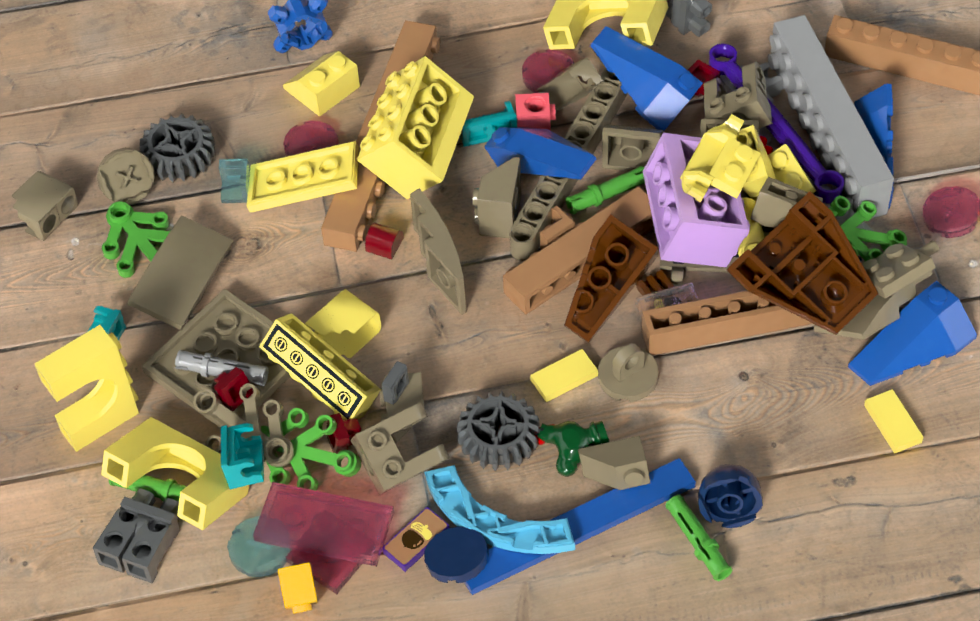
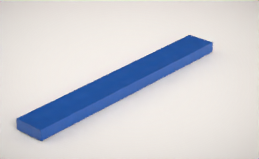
[464,458,696,595]

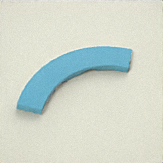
[424,465,575,554]

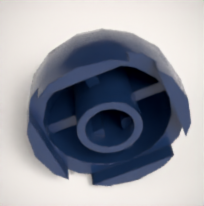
[698,464,763,528]

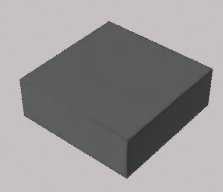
[382,361,409,405]

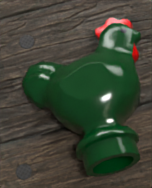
[534,421,609,477]

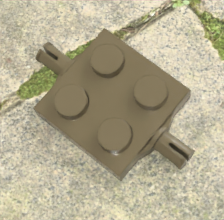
[862,240,939,299]

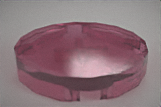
[522,49,574,93]
[283,121,339,157]
[923,186,980,238]

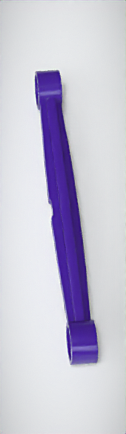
[709,44,844,204]

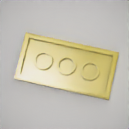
[246,141,359,213]

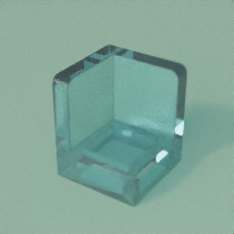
[219,158,250,203]

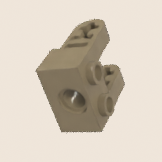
[704,61,772,129]
[351,402,450,495]

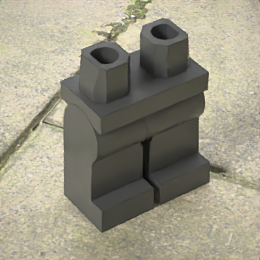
[666,0,713,37]
[93,488,180,583]

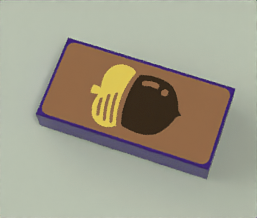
[382,507,450,572]

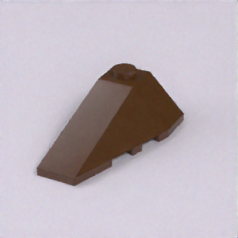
[564,214,659,343]

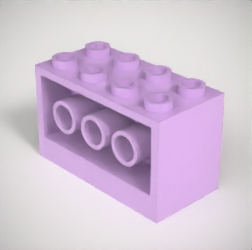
[643,133,750,267]

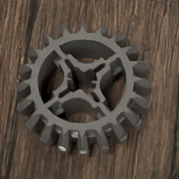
[139,113,215,183]
[457,391,540,472]

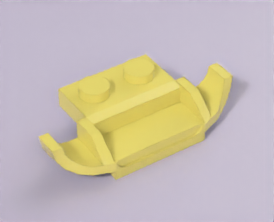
[680,114,761,203]

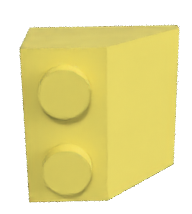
[283,51,360,117]

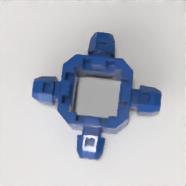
[268,0,333,54]

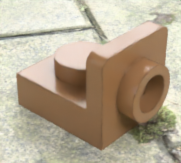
[540,206,575,250]

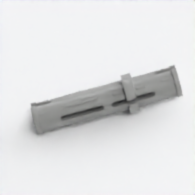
[175,350,269,386]

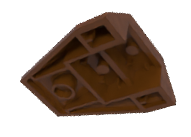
[727,191,878,335]

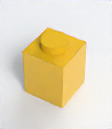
[277,562,318,614]

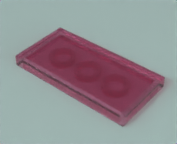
[253,482,394,567]

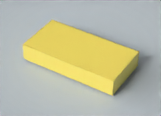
[530,349,598,402]
[864,389,923,454]

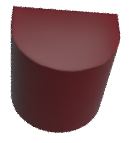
[365,223,404,260]

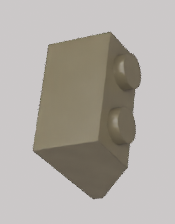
[602,124,663,173]
[473,157,522,238]

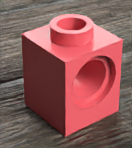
[515,93,556,131]

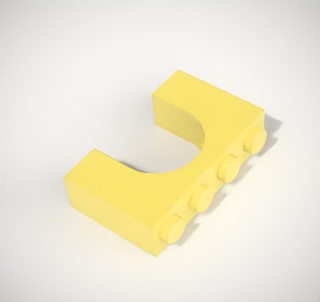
[543,0,669,50]
[34,325,139,452]
[101,417,249,530]

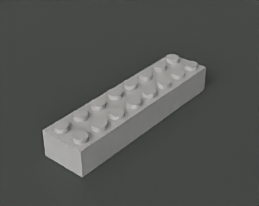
[768,15,894,218]

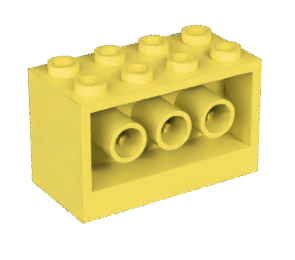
[357,56,474,199]

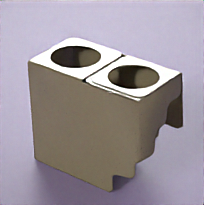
[537,58,603,111]
[12,171,78,241]

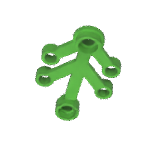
[829,196,907,261]
[102,201,171,278]
[261,408,361,495]

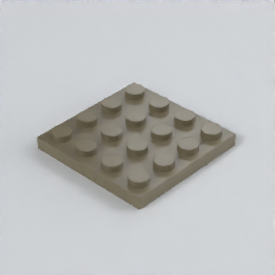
[142,289,290,428]

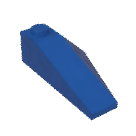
[590,26,703,132]
[854,84,894,209]
[484,127,596,180]
[848,280,977,386]

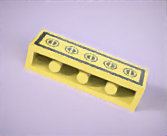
[259,313,381,420]

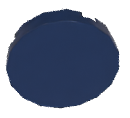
[424,526,489,583]

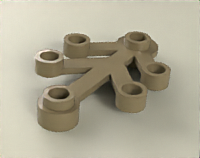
[193,383,294,467]

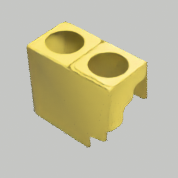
[305,289,381,358]

